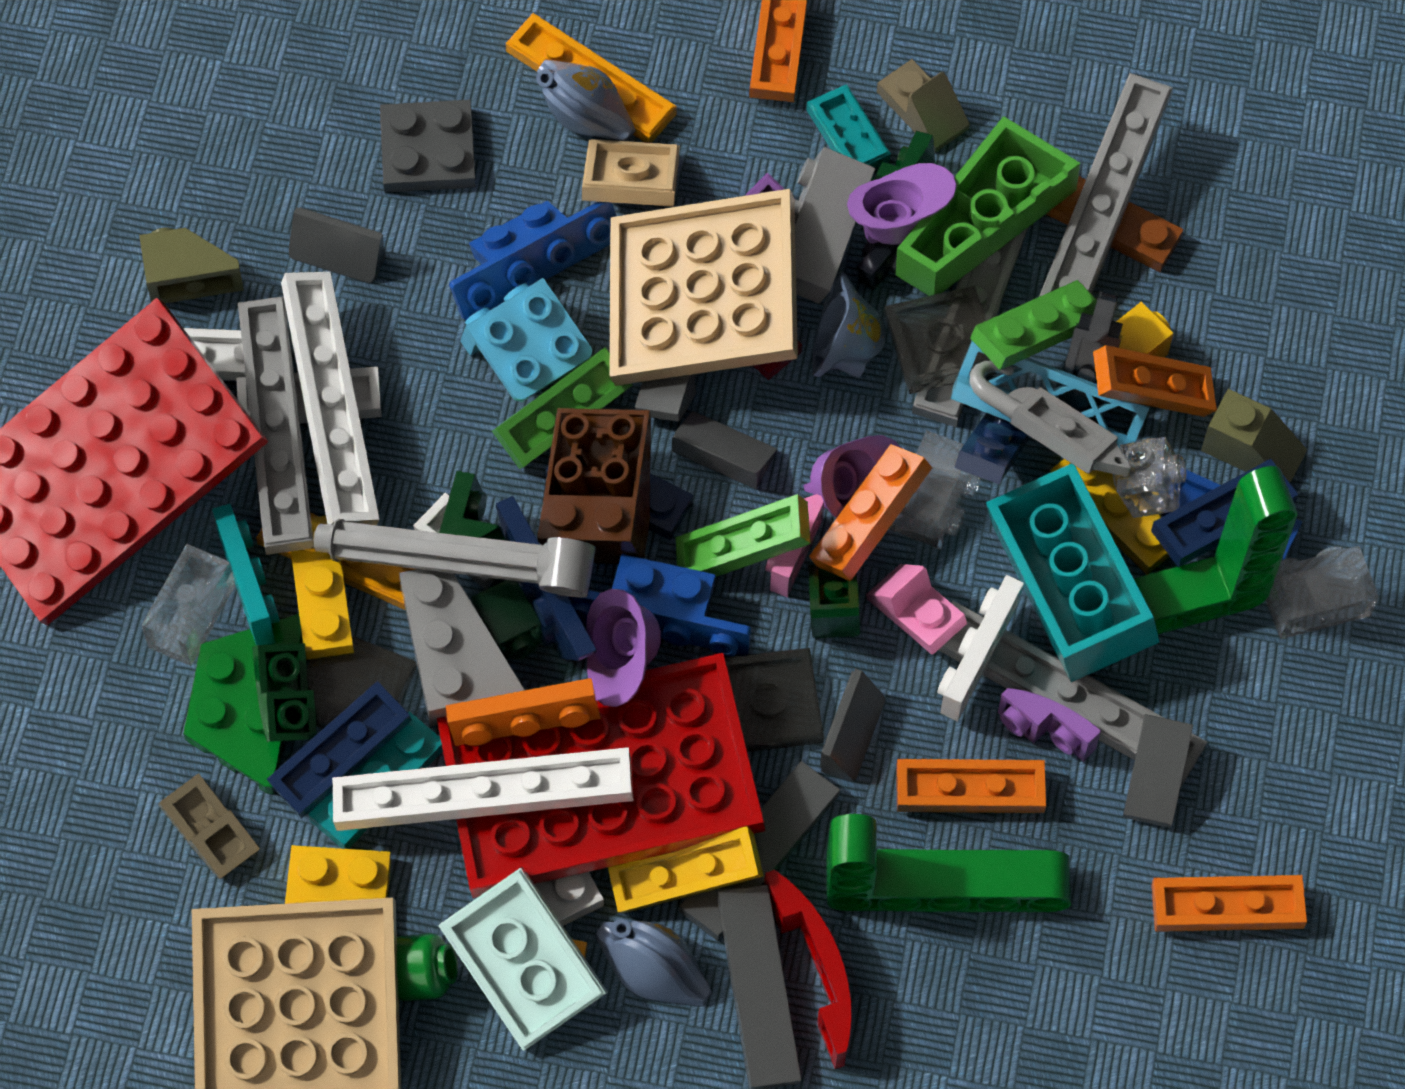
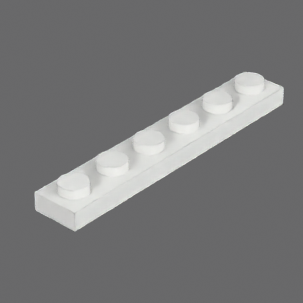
[281,272,380,525]
[332,747,634,831]

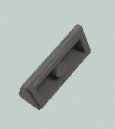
[288,207,386,284]
[672,411,777,490]
[820,668,885,782]

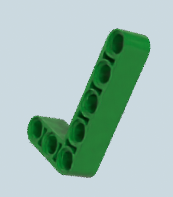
[1134,466,1298,634]
[826,814,1071,912]

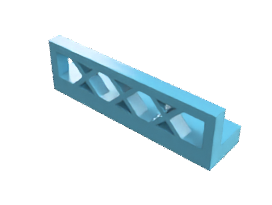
[951,341,1150,464]

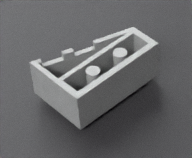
[399,569,524,727]

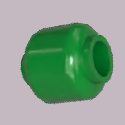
[397,933,458,1002]

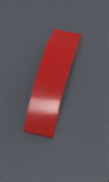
[764,870,851,1069]

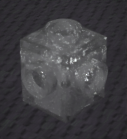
[1113,437,1186,518]

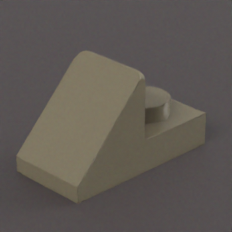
[876,59,970,153]

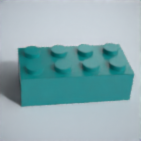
[986,463,1160,682]

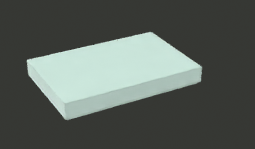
[438,867,608,1051]

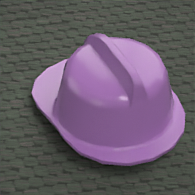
[847,163,957,245]
[803,435,901,518]
[587,589,661,707]

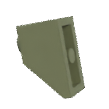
[139,227,244,303]
[1201,389,1307,483]

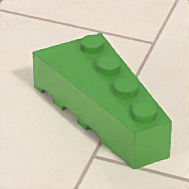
[896,116,1080,299]

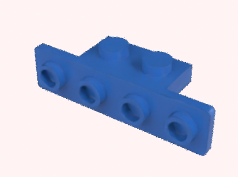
[449,200,616,321]
[568,554,752,657]

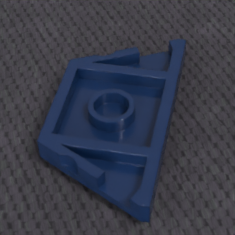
[496,496,597,661]

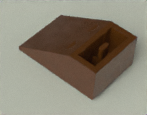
[537,408,651,564]

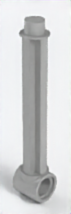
[313,519,596,598]

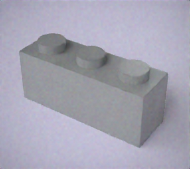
[794,147,875,304]

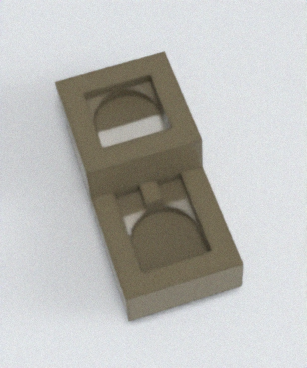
[158,773,260,880]

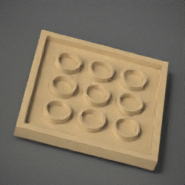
[610,189,798,386]
[192,898,401,1089]

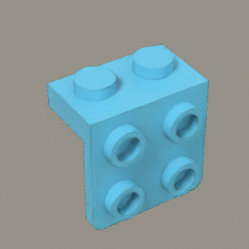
[460,278,592,402]

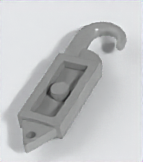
[969,361,1131,477]

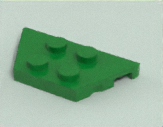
[183,614,303,795]

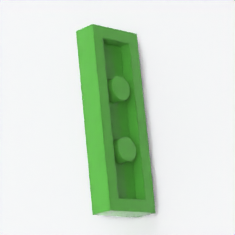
[970,280,1097,370]
[492,347,633,469]
[676,494,811,577]

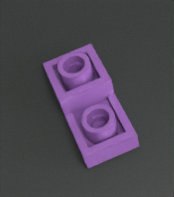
[998,688,1101,762]

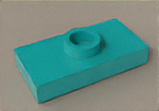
[806,84,891,168]

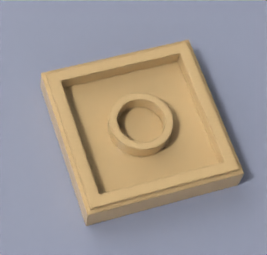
[582,139,680,207]

